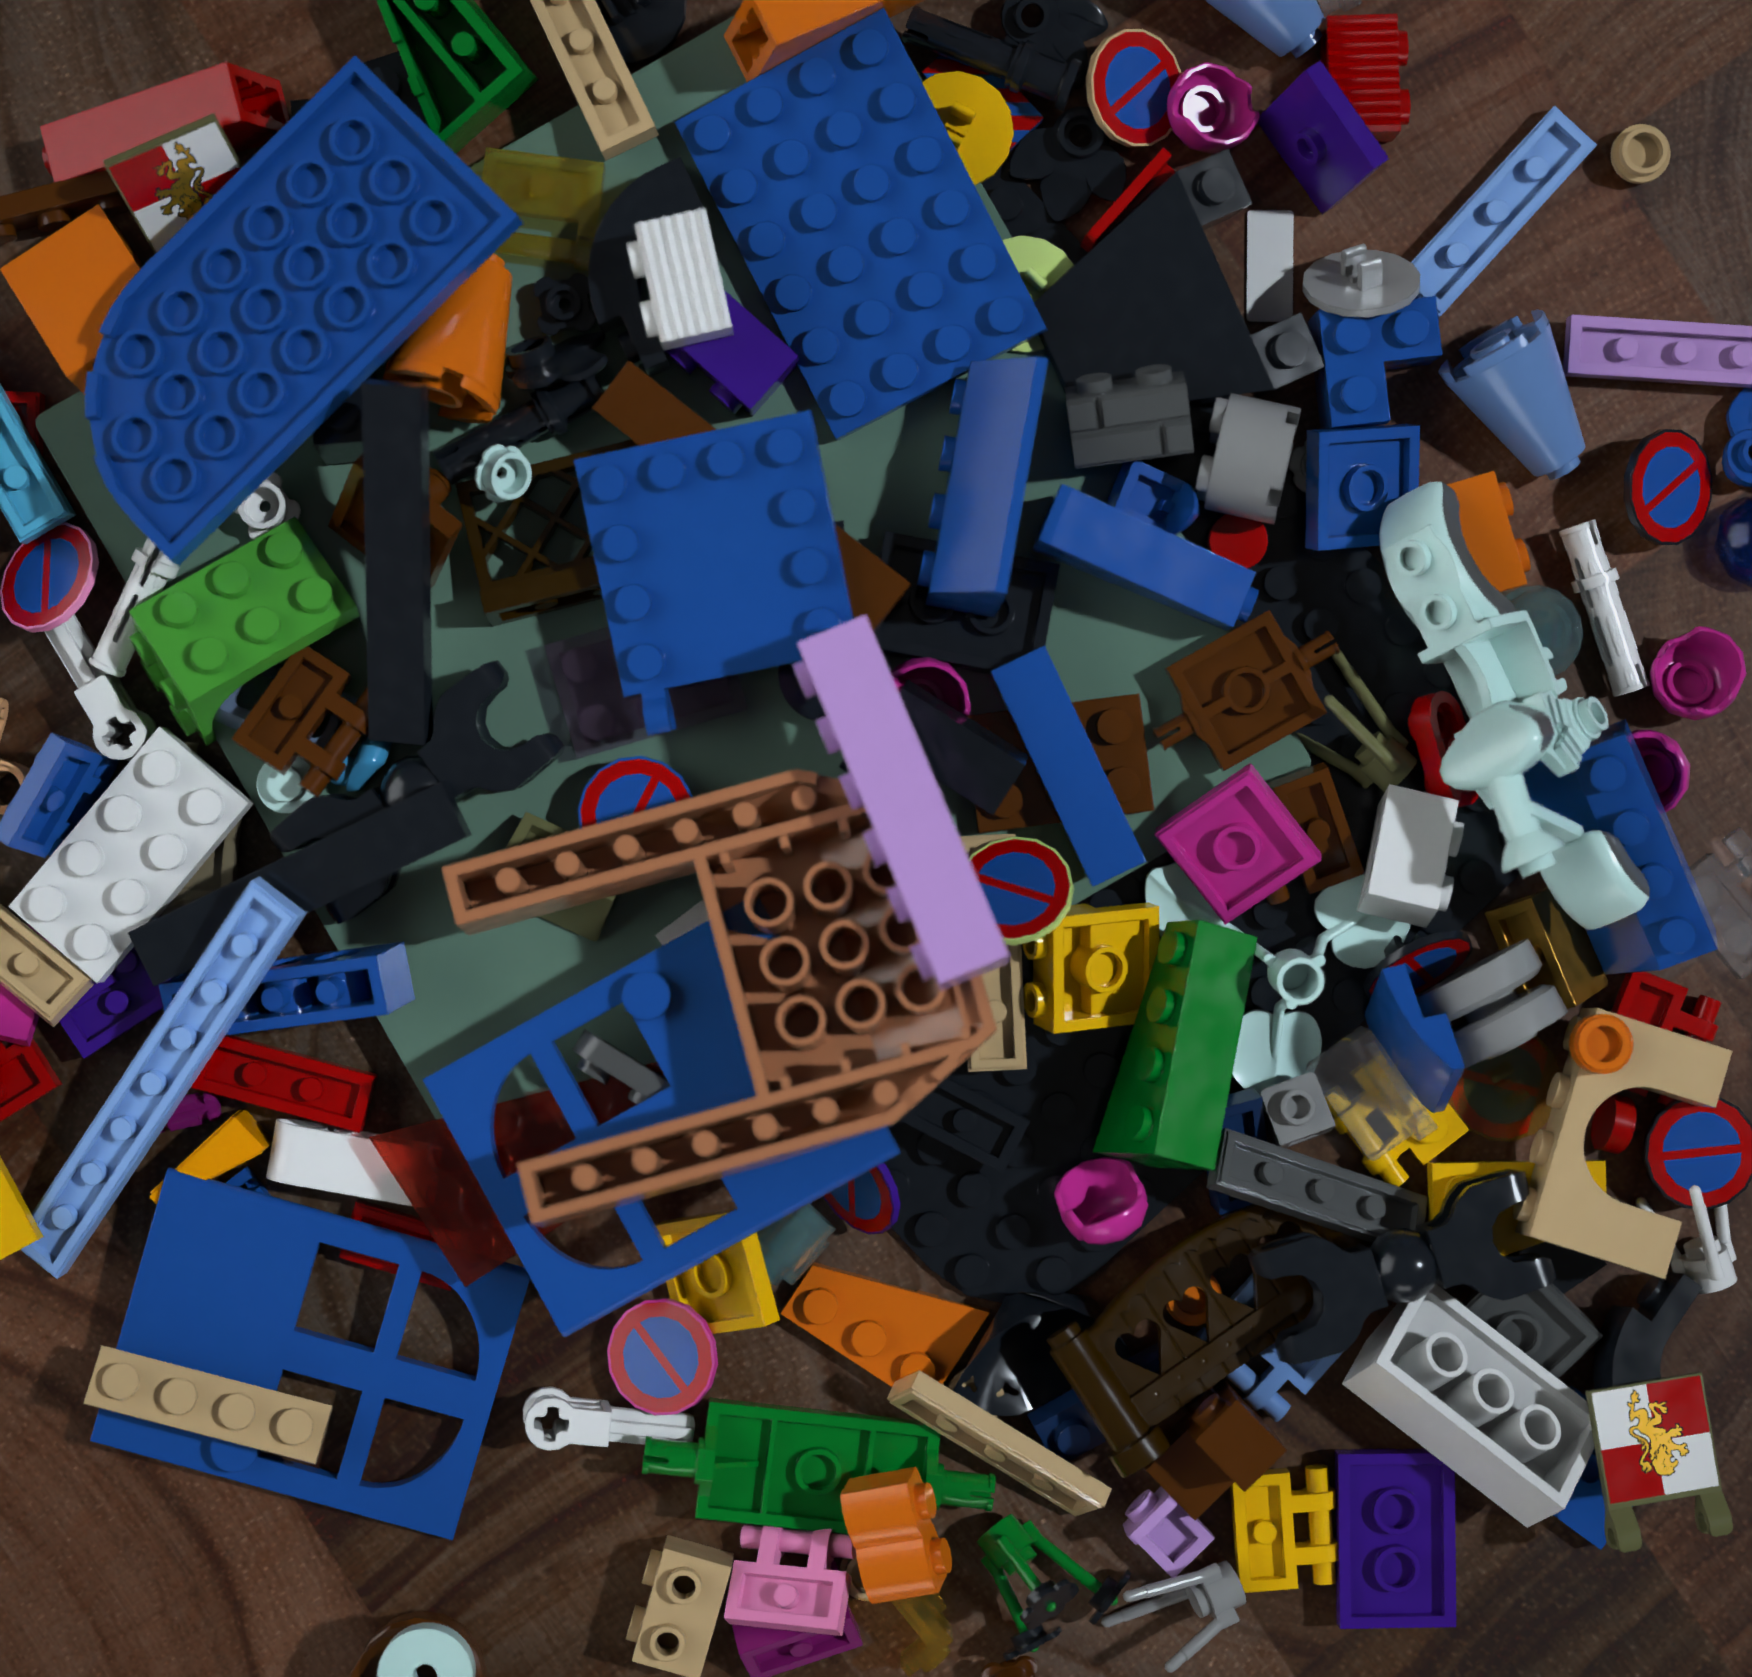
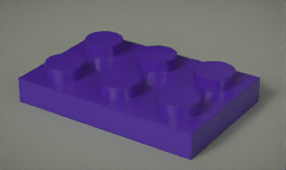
[1335,1448,1456,1629]

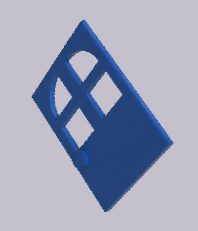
[422,898,901,1337]
[90,1167,530,1540]

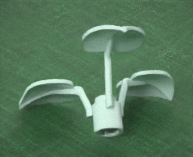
[1144,862,1411,1114]

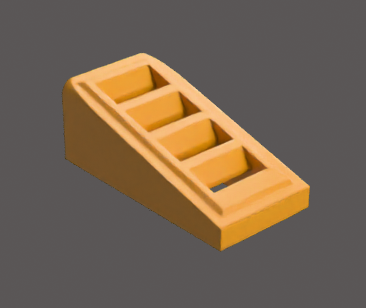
[149,1109,273,1205]

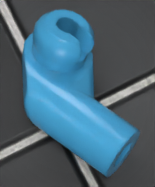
[330,736,393,792]

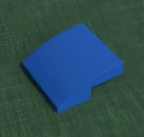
[1364,964,1465,1113]

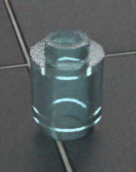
[758,1204,836,1286]

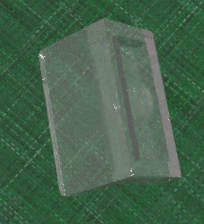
[1306,1026,1438,1161]

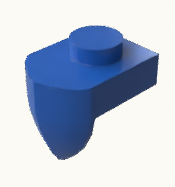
[1106,460,1199,535]

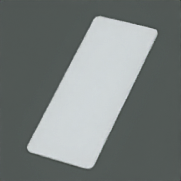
[1246,210,1294,322]

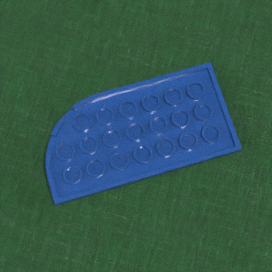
[85,56,523,566]

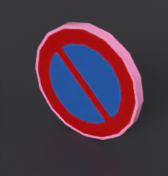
[0,522,99,633]

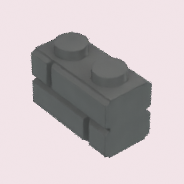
[1065,364,1194,469]

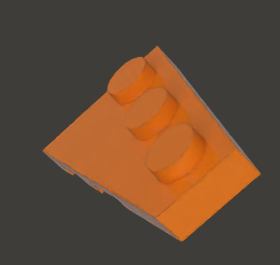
[780,1262,990,1387]

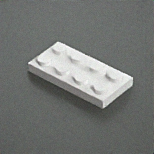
[8,726,254,983]

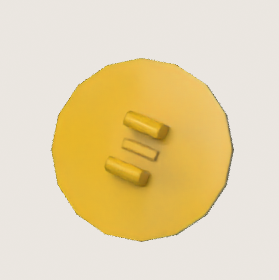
[922,71,1014,185]

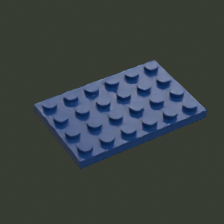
[674,8,1048,441]

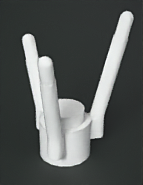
[1635,1185,1737,1294]

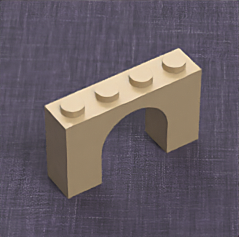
[1513,1008,1732,1279]

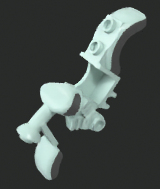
[1379,482,1650,930]

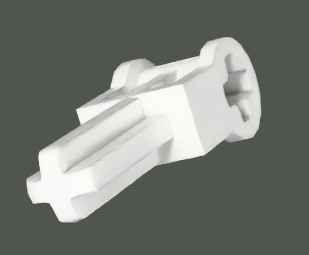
[44,614,157,761]
[523,1386,695,1451]

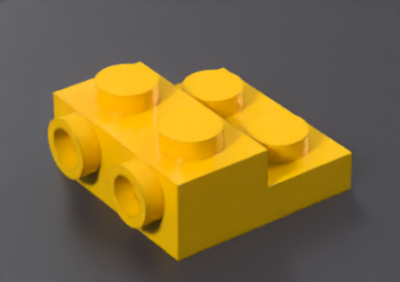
[1022,902,1159,1034]

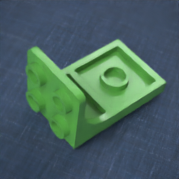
[129,516,359,746]

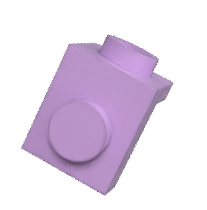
[1122,1487,1215,1578]

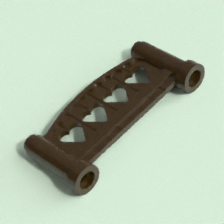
[1046,1204,1372,1477]

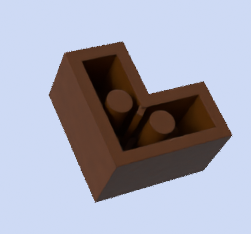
[1144,1379,1287,1520]

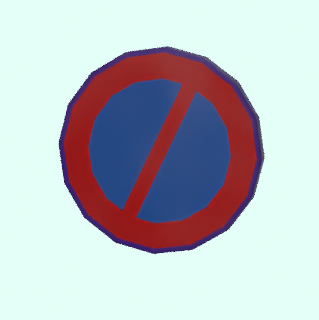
[822,1163,901,1235]

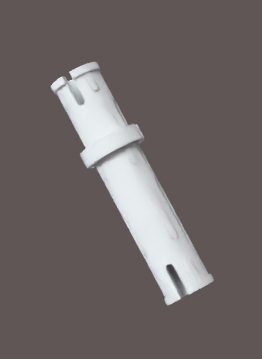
[1559,519,1650,697]
[89,538,180,677]

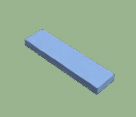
[1411,105,1597,318]

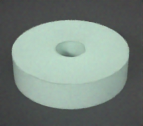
[377,1622,476,1677]

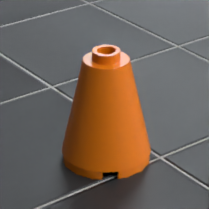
[383,253,513,423]

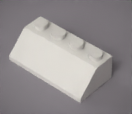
[1342,1284,1595,1528]

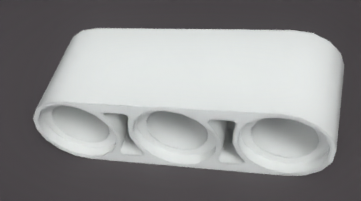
[266,1118,443,1207]

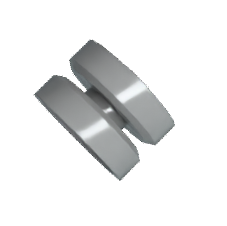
[1416,939,1569,1068]

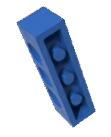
[159,942,415,1035]

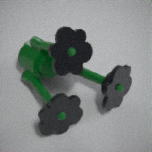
[976,1514,1132,1661]

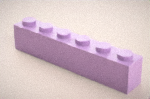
[792,614,1010,992]

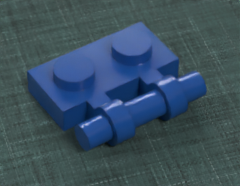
[0,732,121,858]

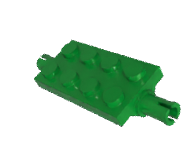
[642,1397,996,1535]

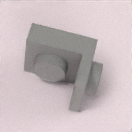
[1260,1072,1336,1148]

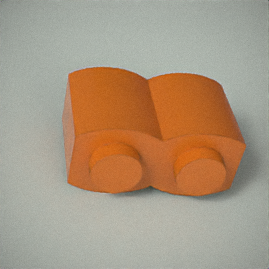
[840,1467,952,1604]

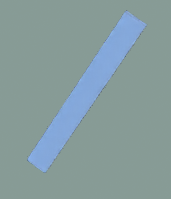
[21,877,307,1279]

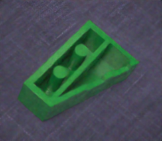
[376,0,539,154]

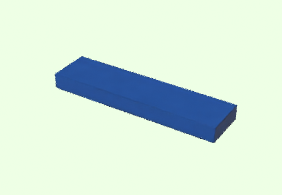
[990,646,1146,887]

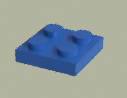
[1305,424,1420,551]

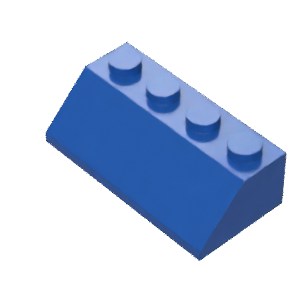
[917,356,1048,618]
[1523,719,1718,974]

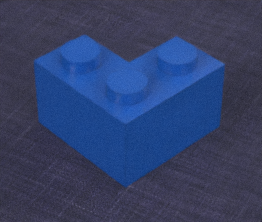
[1308,296,1443,429]

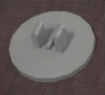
[1303,243,1420,317]

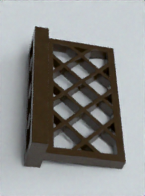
[455,439,639,626]

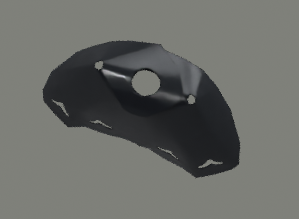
[953,1291,1131,1416]

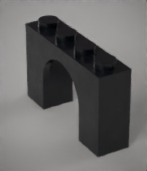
[839,680,1029,815]

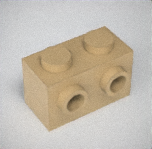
[625,1535,734,1677]

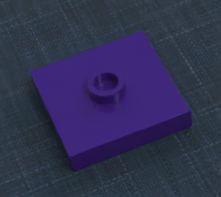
[1258,61,1389,215]

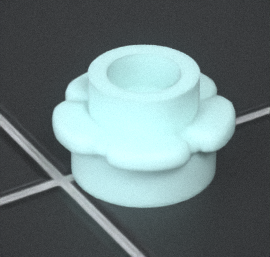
[475,444,532,502]

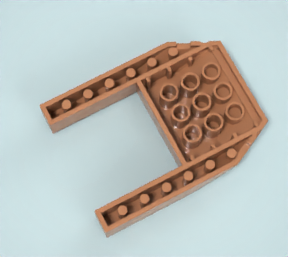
[441,769,997,1227]

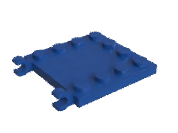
[574,410,855,736]

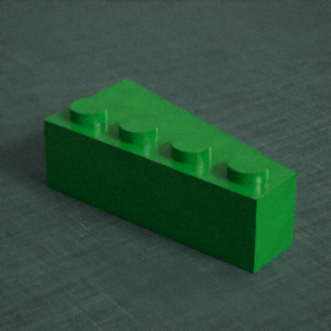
[1093,919,1258,1170]

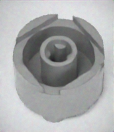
[1195,393,1301,525]

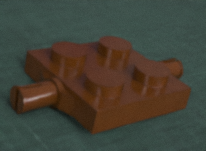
[1152,610,1340,771]

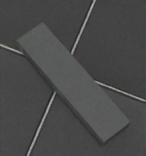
[1206,1128,1428,1243]

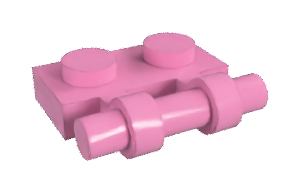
[724,1525,856,1636]

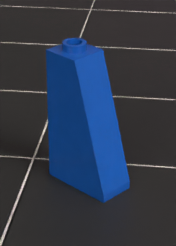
[1032,484,1259,631]

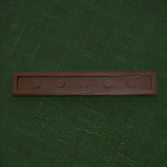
[592,360,912,631]

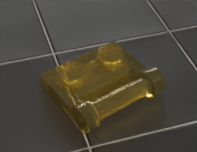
[482,147,606,271]

